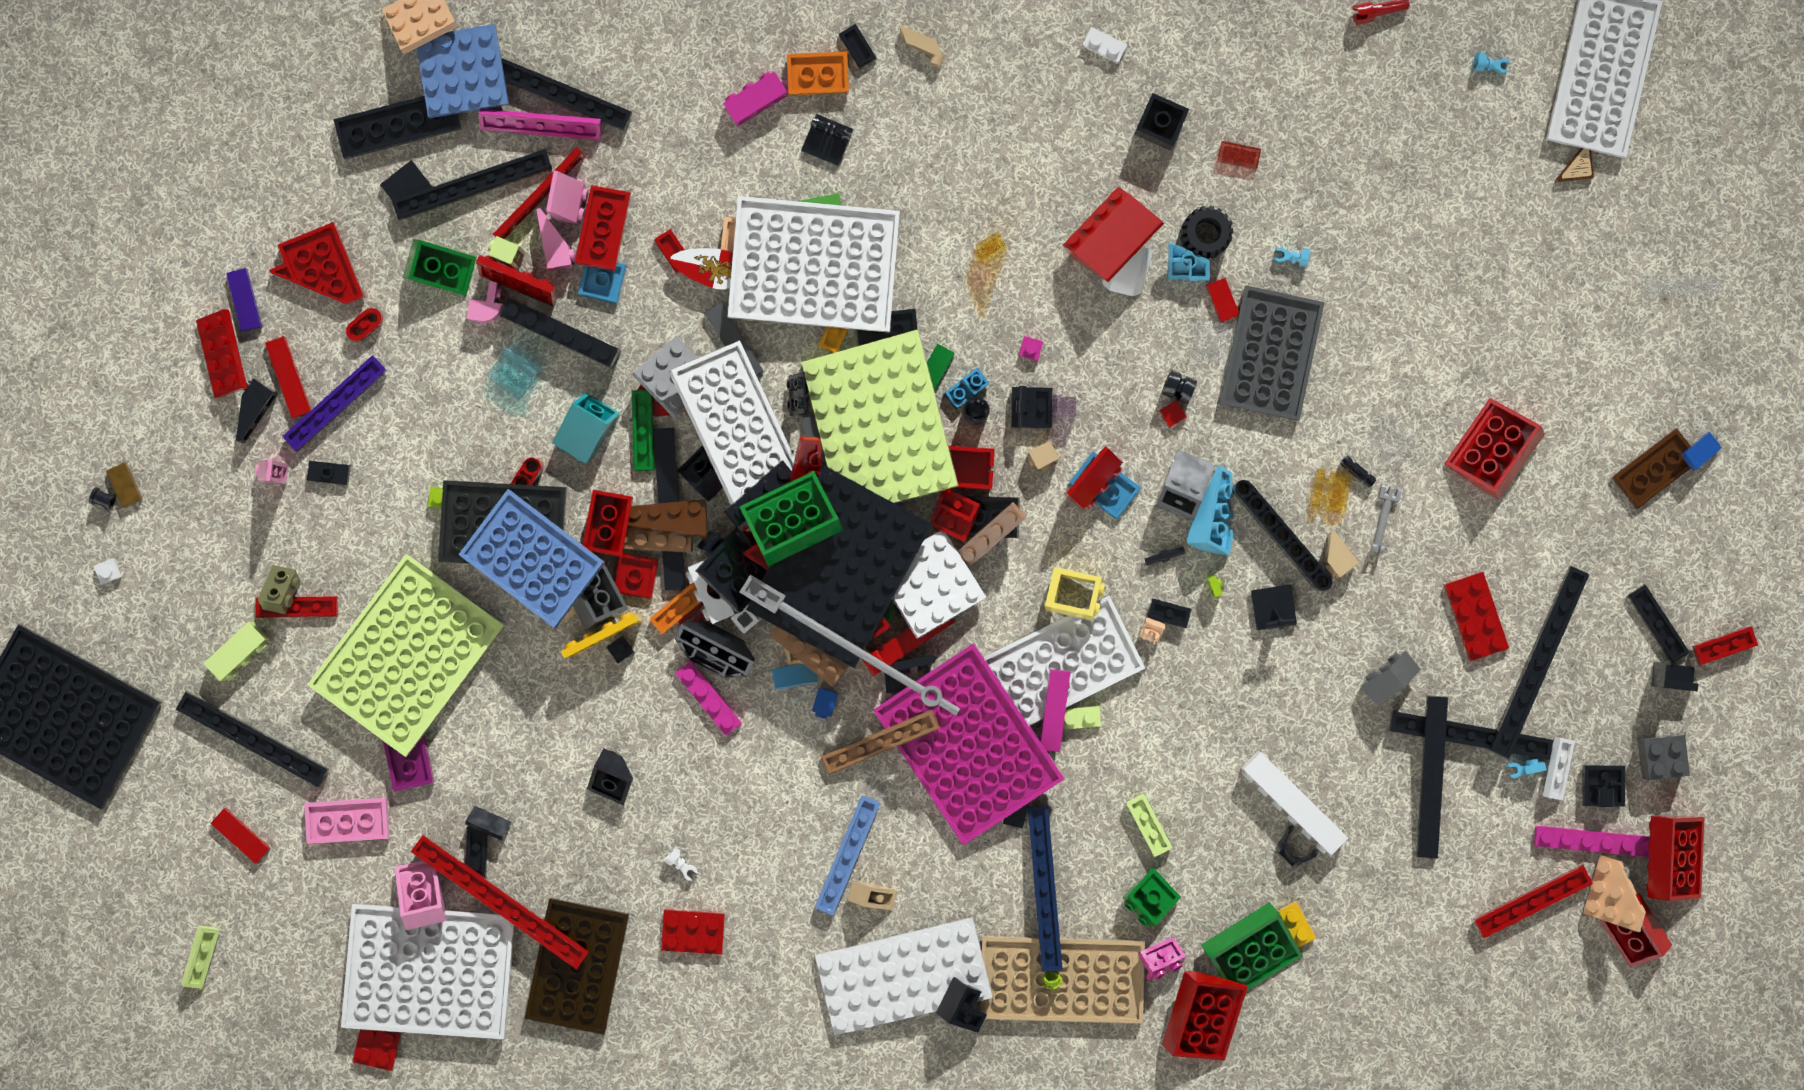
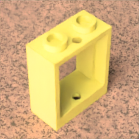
[1045,567,1105,621]

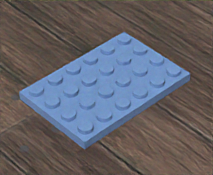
[458,489,605,628]

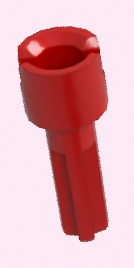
[1352,0,1410,25]

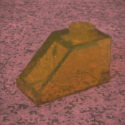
[974,231,1007,266]

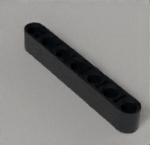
[1232,480,1333,591]

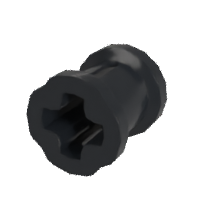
[89,487,116,511]

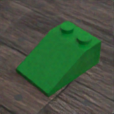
[402,239,477,296]

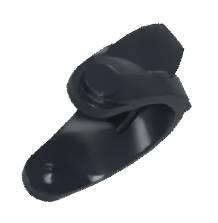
[1275,826,1318,868]

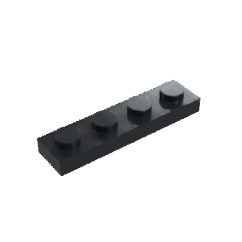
[724,460,792,527]

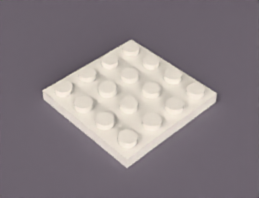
[892,531,986,639]

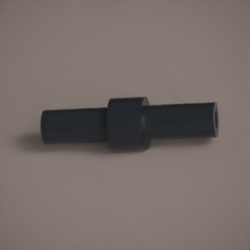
[1144,546,1185,566]

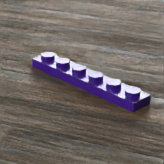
[282,355,388,452]

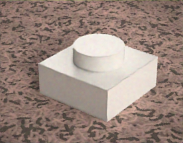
[93,558,122,585]

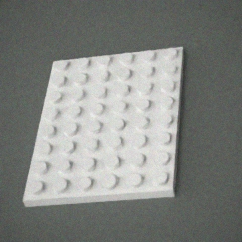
[728,196,900,332]
[341,904,515,1039]

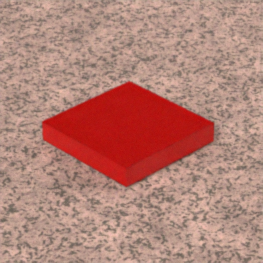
[614,553,659,599]

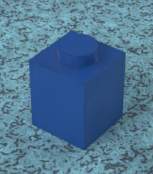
[812,687,839,719]

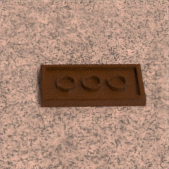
[1611,428,1691,509]

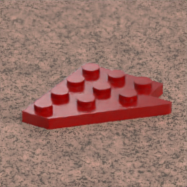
[269,222,365,305]

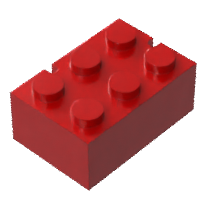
[948,446,995,491]

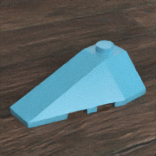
[1187,466,1233,556]

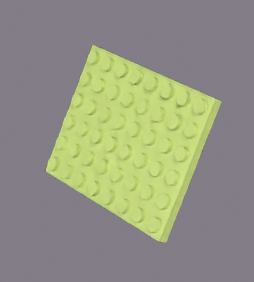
[802,330,958,504]
[307,554,505,757]

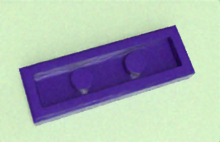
[226,268,262,332]

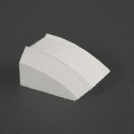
[1102,247,1153,296]

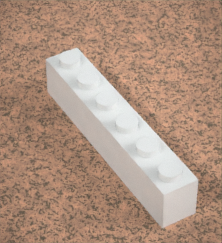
[1241,751,1348,856]

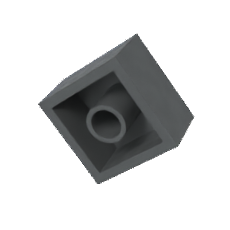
[1637,734,1690,780]

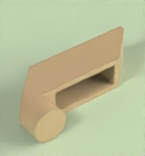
[900,26,943,68]

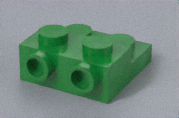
[1122,868,1181,927]

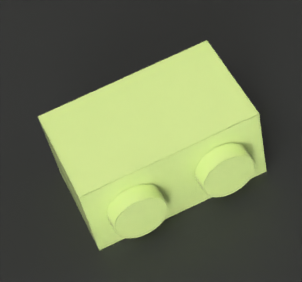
[488,236,525,270]

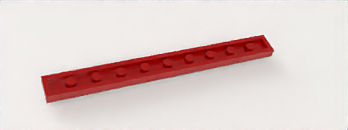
[411,835,589,969]

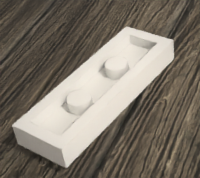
[1543,737,1575,800]

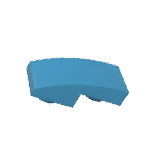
[943,368,990,410]
[771,663,818,690]

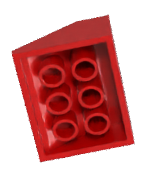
[1063,187,1164,282]
[1444,398,1545,500]
[1646,815,1705,901]
[1162,970,1248,1061]

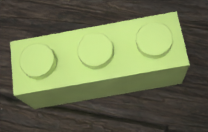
[203,622,270,681]

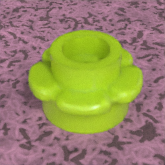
[1042,971,1063,990]

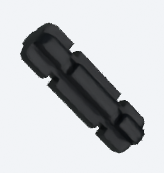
[1340,456,1376,487]

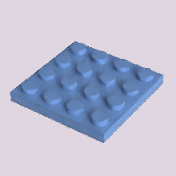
[417,24,509,118]

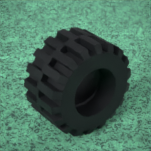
[1180,206,1234,259]

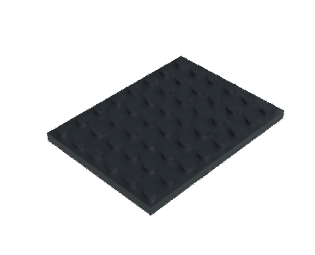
[746,466,933,669]
[0,624,162,809]

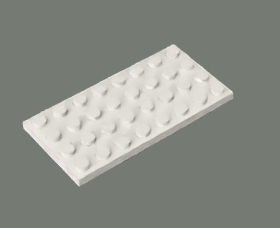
[1546,0,1663,158]
[669,341,795,504]
[984,596,1145,725]
[815,917,993,1036]

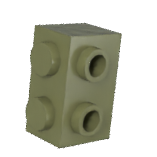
[258,565,301,614]

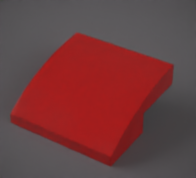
[929,489,981,542]

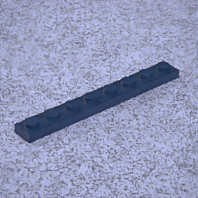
[1027,806,1063,972]

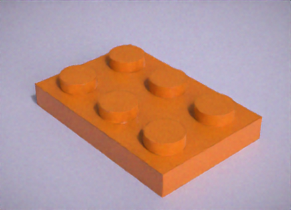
[787,52,849,96]

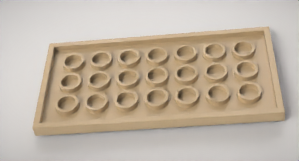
[980,936,1145,1024]

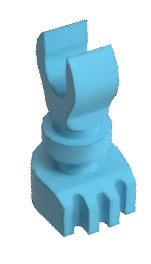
[1473,52,1510,74]
[1274,248,1310,267]

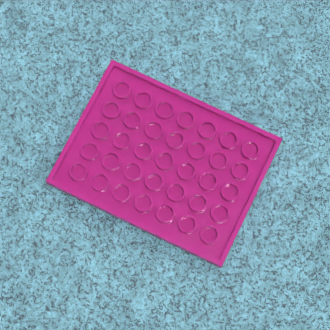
[873,643,1065,845]

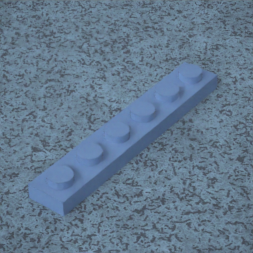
[814,795,881,916]

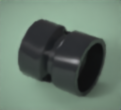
[1161,370,1197,405]
[963,397,990,425]

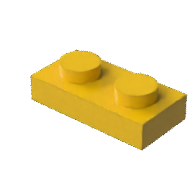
[1278,901,1316,948]

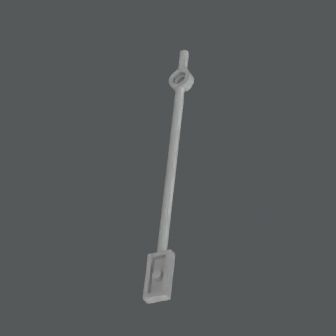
[740,575,960,715]

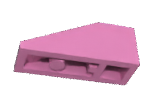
[536,209,576,271]
[255,460,288,484]

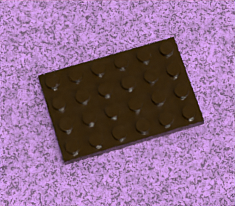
[525,898,630,1035]

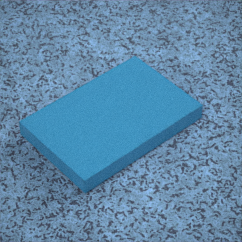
[1068,451,1141,520]

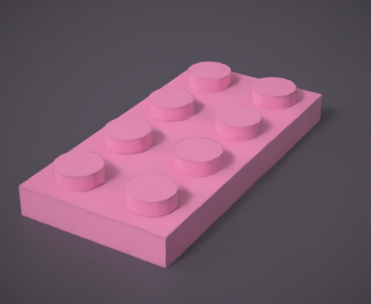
[304,797,390,844]

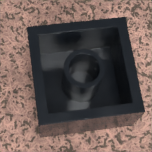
[1134,93,1189,151]

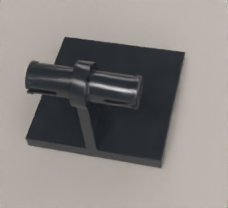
[1250,584,1297,630]

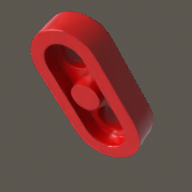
[346,308,383,342]

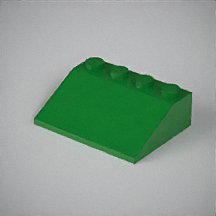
[740,471,843,566]
[1201,902,1303,991]

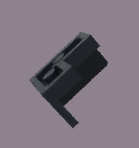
[1651,662,1699,692]
[936,977,987,1033]

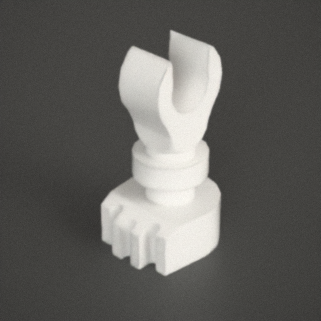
[664,847,698,881]

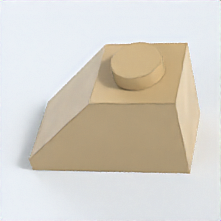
[1324,531,1359,578]
[848,881,897,910]

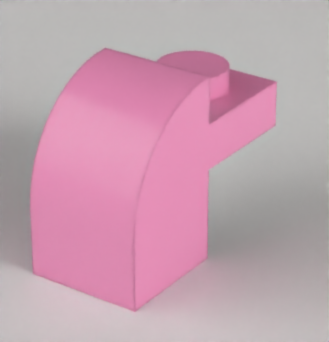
[467,281,504,323]

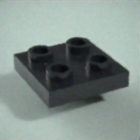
[1582,765,1625,807]

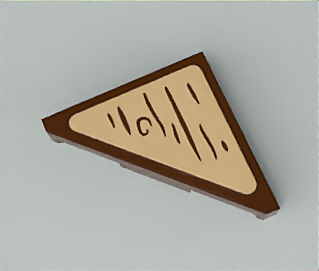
[1555,148,1594,183]

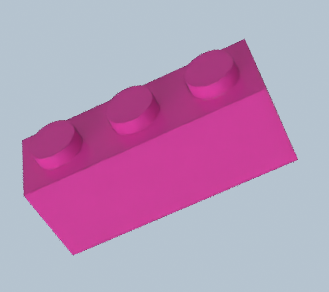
[723,71,788,127]

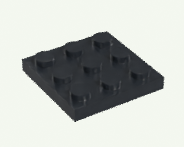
[695,527,767,614]

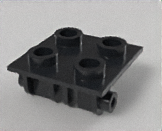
[801,114,853,166]
[786,372,808,416]

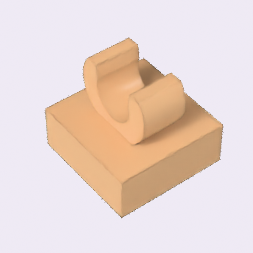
[1139,617,1166,644]

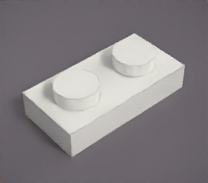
[1082,27,1127,64]

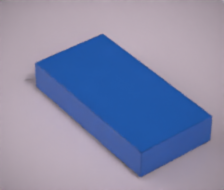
[1681,432,1722,471]

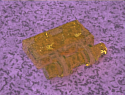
[1311,468,1352,514]

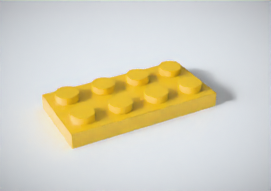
[561,612,642,658]

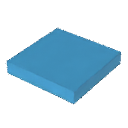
[578,262,627,304]

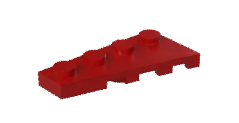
[789,436,822,483]

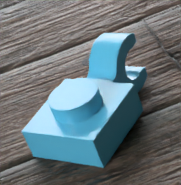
[1507,758,1547,778]

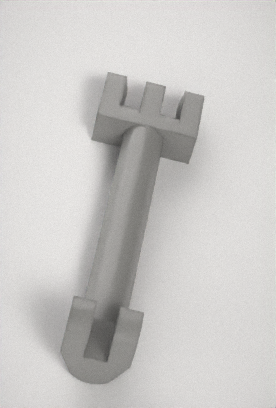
[1370,484,1402,554]

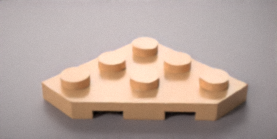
[1583,855,1646,932]

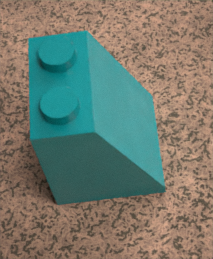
[552,393,620,464]

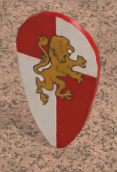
[670,248,733,290]

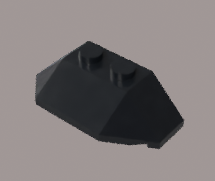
[675,621,755,678]

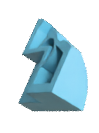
[1168,242,1210,281]

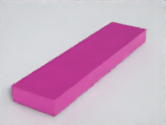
[1040,669,1071,752]

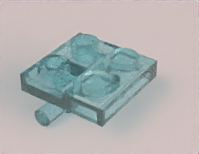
[486,344,544,401]

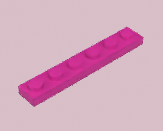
[479,109,601,140]
[1534,825,1650,857]

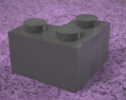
[1361,650,1421,705]

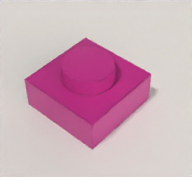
[1019,336,1044,361]

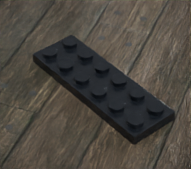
[333,96,462,160]

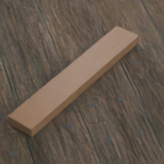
[821,709,940,775]

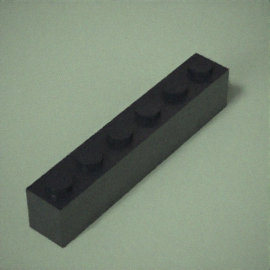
[500,297,621,369]

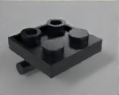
[1011,386,1053,429]

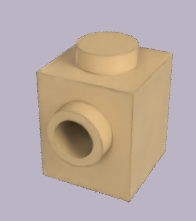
[1026,441,1059,472]

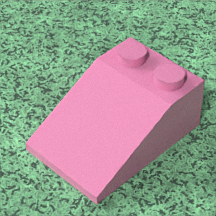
[546,171,589,225]
[395,861,447,930]

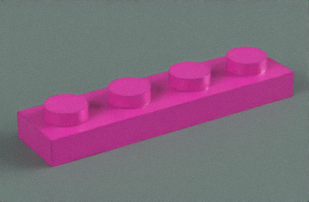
[675,661,742,736]

